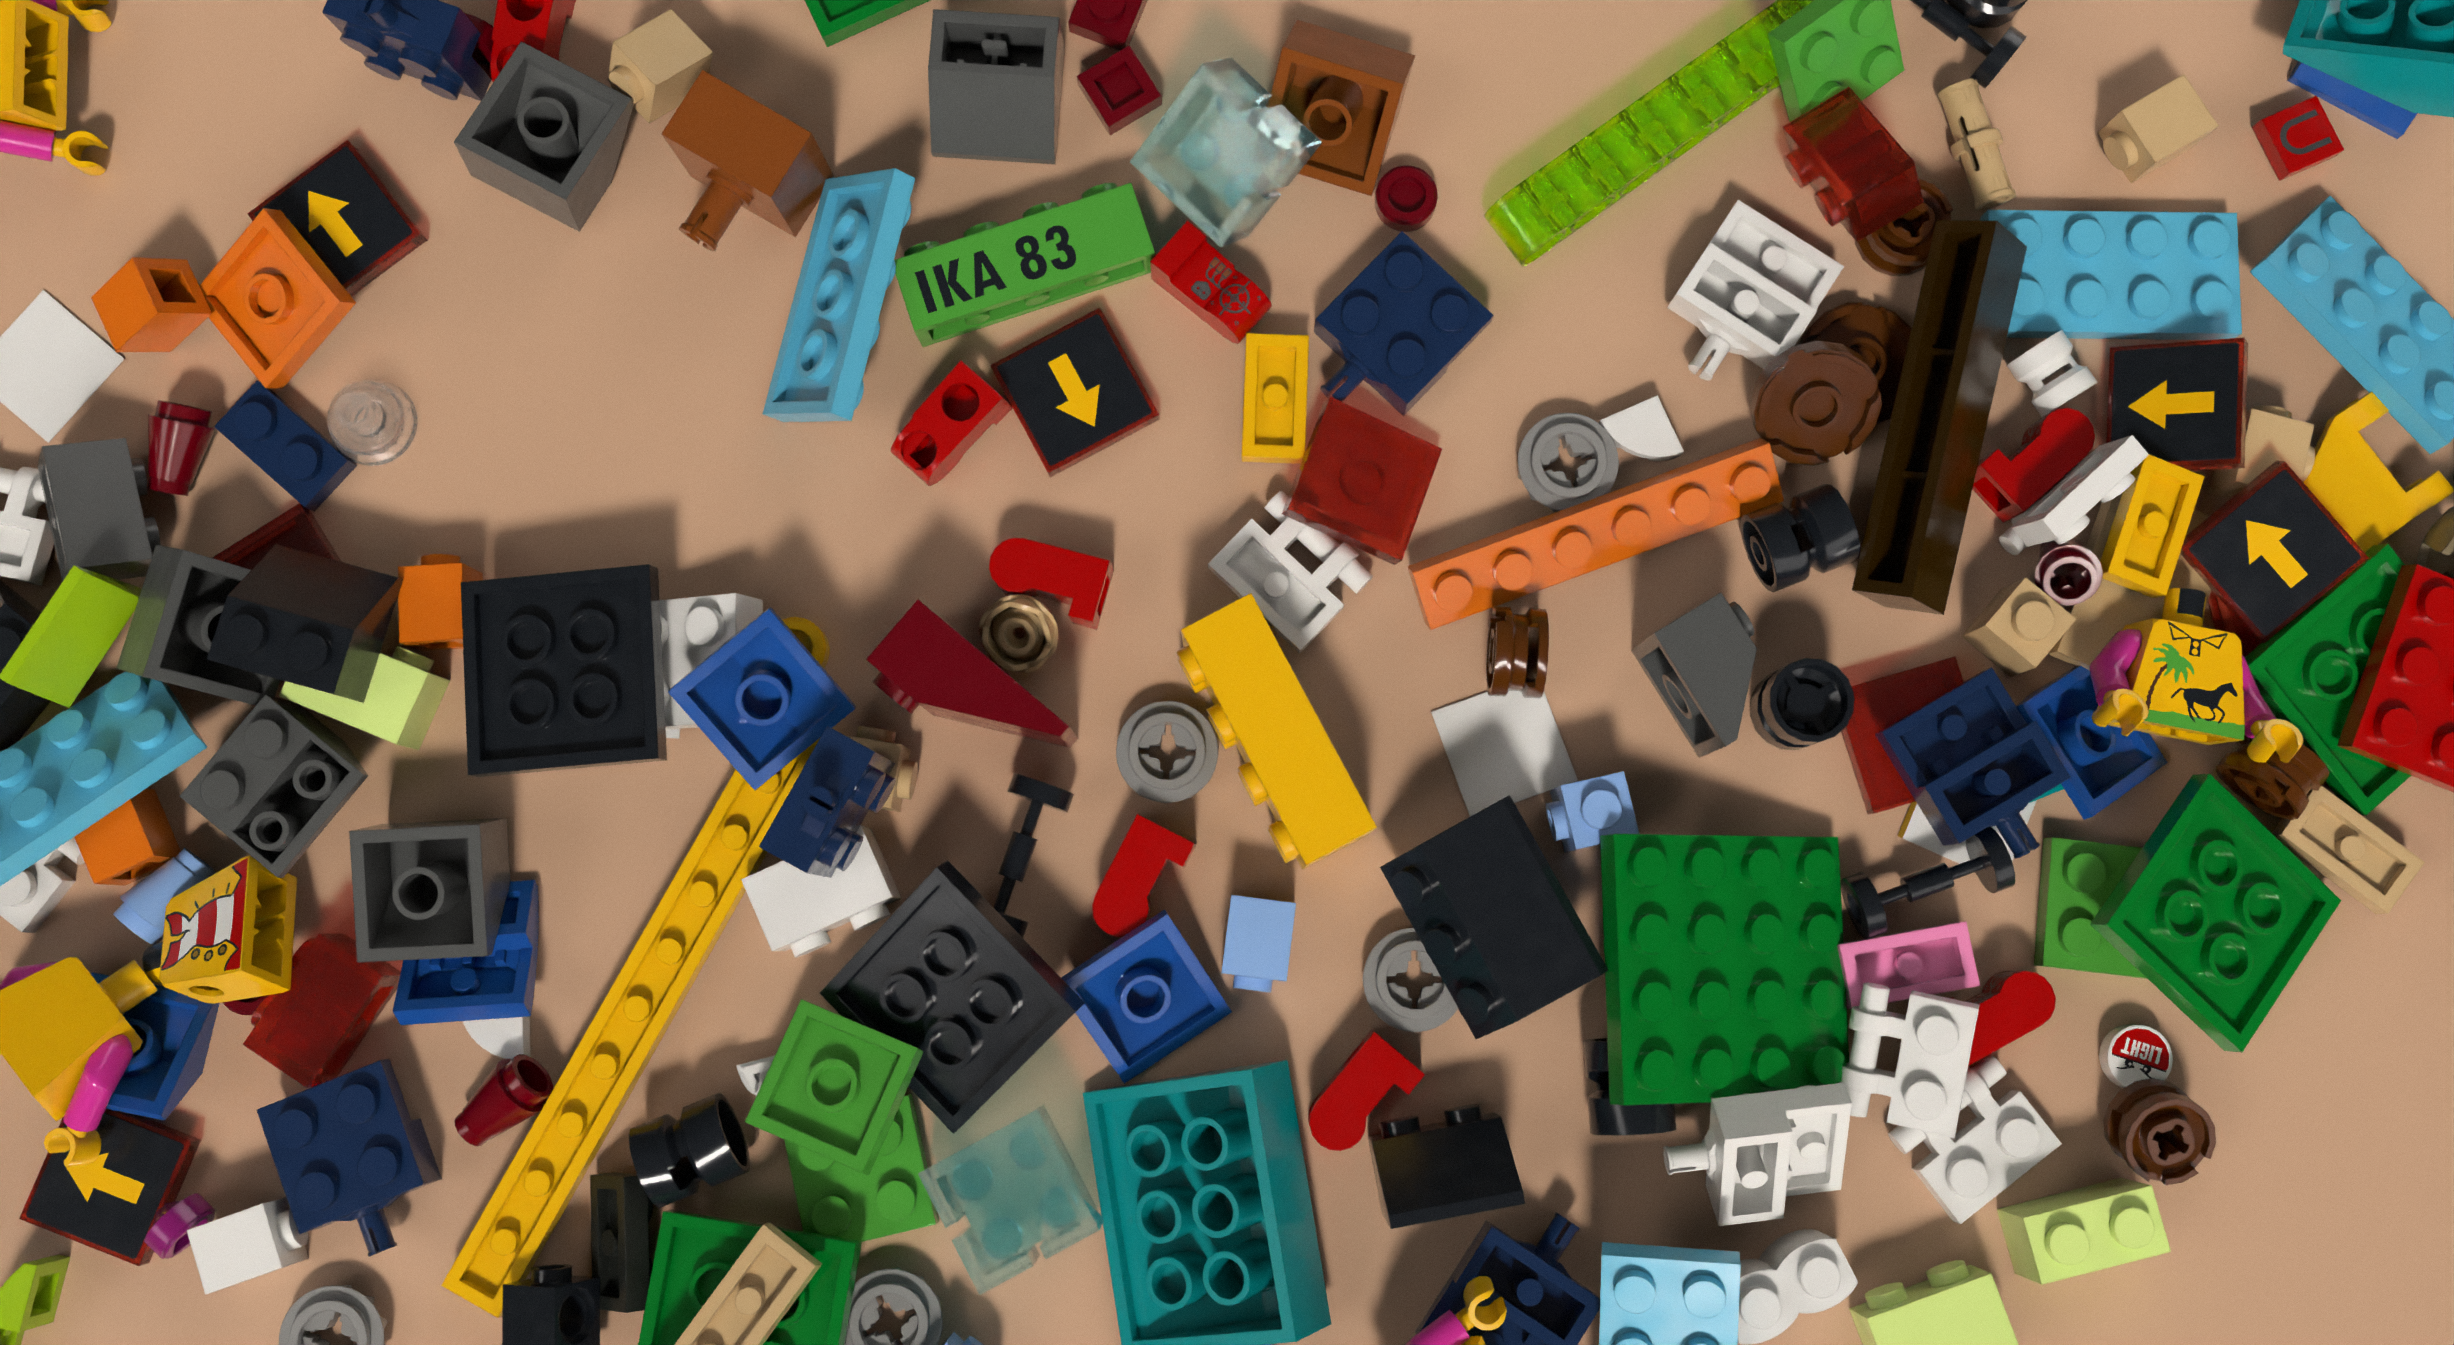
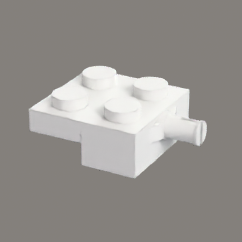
[1667,200,1844,381]
[660,593,763,730]
[1663,1083,1852,1226]

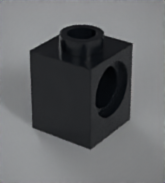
[502,1264,600,1345]

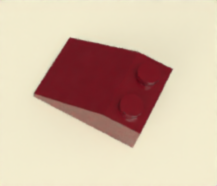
[866,599,1078,748]

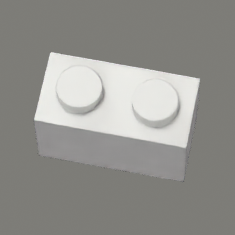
[741,825,901,958]

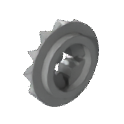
[1518,413,1619,513]
[1116,701,1218,804]
[1362,928,1458,1032]
[844,1267,944,1345]
[279,1285,388,1345]

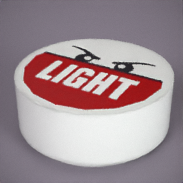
[2099,1024,2173,1088]

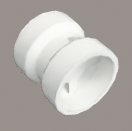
[2007,330,2098,417]

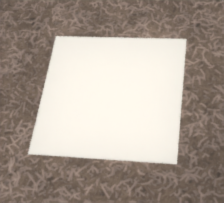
[0,290,124,443]
[1431,677,1578,817]

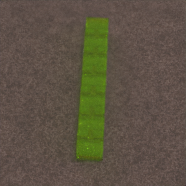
[1484,0,1814,267]

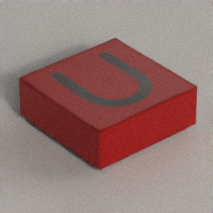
[2252,95,2344,181]

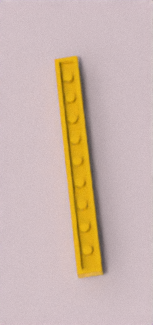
[441,737,821,1318]

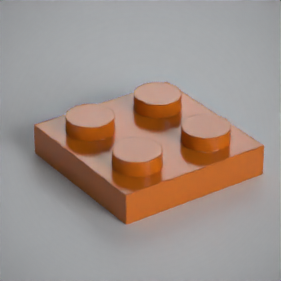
[199,208,356,389]

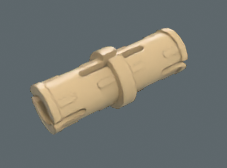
[1938,79,2016,210]

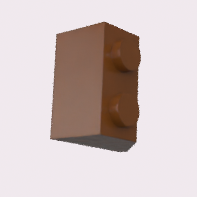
[1255,19,1416,196]

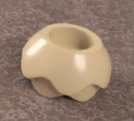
[979,594,1059,673]

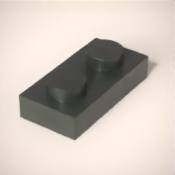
[590,1172,653,1313]

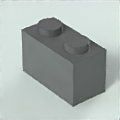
[38,438,161,582]

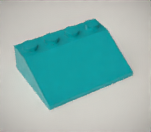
[2283,0,2454,117]
[1083,1060,1331,1345]

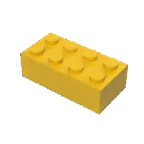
[1176,593,1377,870]

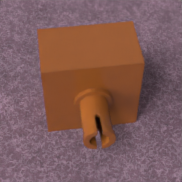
[662,70,834,251]

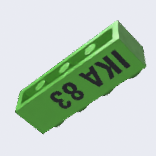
[894,183,1155,347]

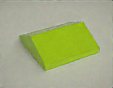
[0,565,142,708]

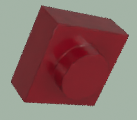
[1068,0,1148,51]
[1077,45,1162,135]

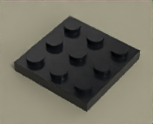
[461,564,667,777]
[820,860,1085,1134]

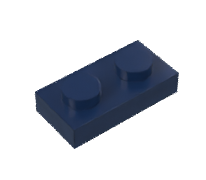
[214,380,357,512]

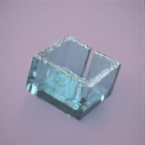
[1130,57,1322,247]
[918,1104,1104,1295]

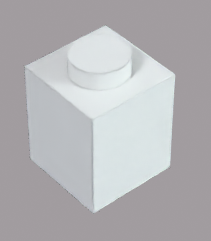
[187,1198,309,1295]

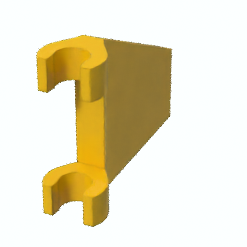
[2301,392,2454,556]

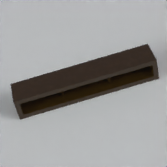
[1852,220,2027,615]

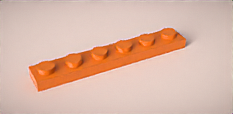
[1407,438,1784,630]

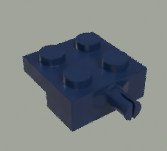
[322,0,491,101]
[1314,231,1494,416]
[1875,667,2071,859]
[759,726,896,878]
[257,1059,442,1257]
[1415,1212,1600,1345]

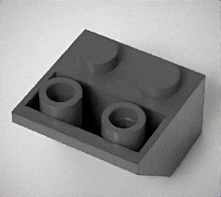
[928,9,1065,164]
[180,694,368,878]

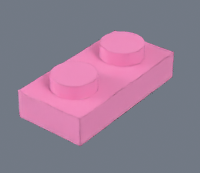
[1837,921,1980,1009]

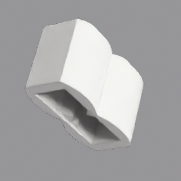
[1738,1229,1858,1345]

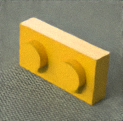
[1242,333,1309,464]
[2100,454,2205,598]

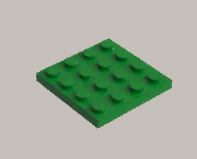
[1600,834,1849,1105]

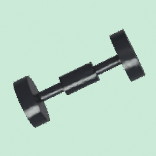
[1910,0,2027,88]
[993,773,1074,938]
[1841,827,2015,939]

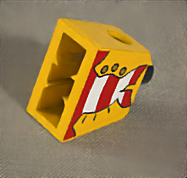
[142,856,297,1004]

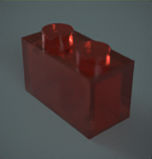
[1783,87,1924,242]
[242,933,401,1088]

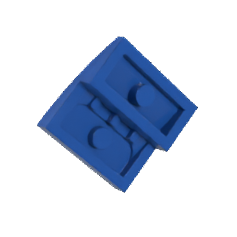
[393,880,539,1025]

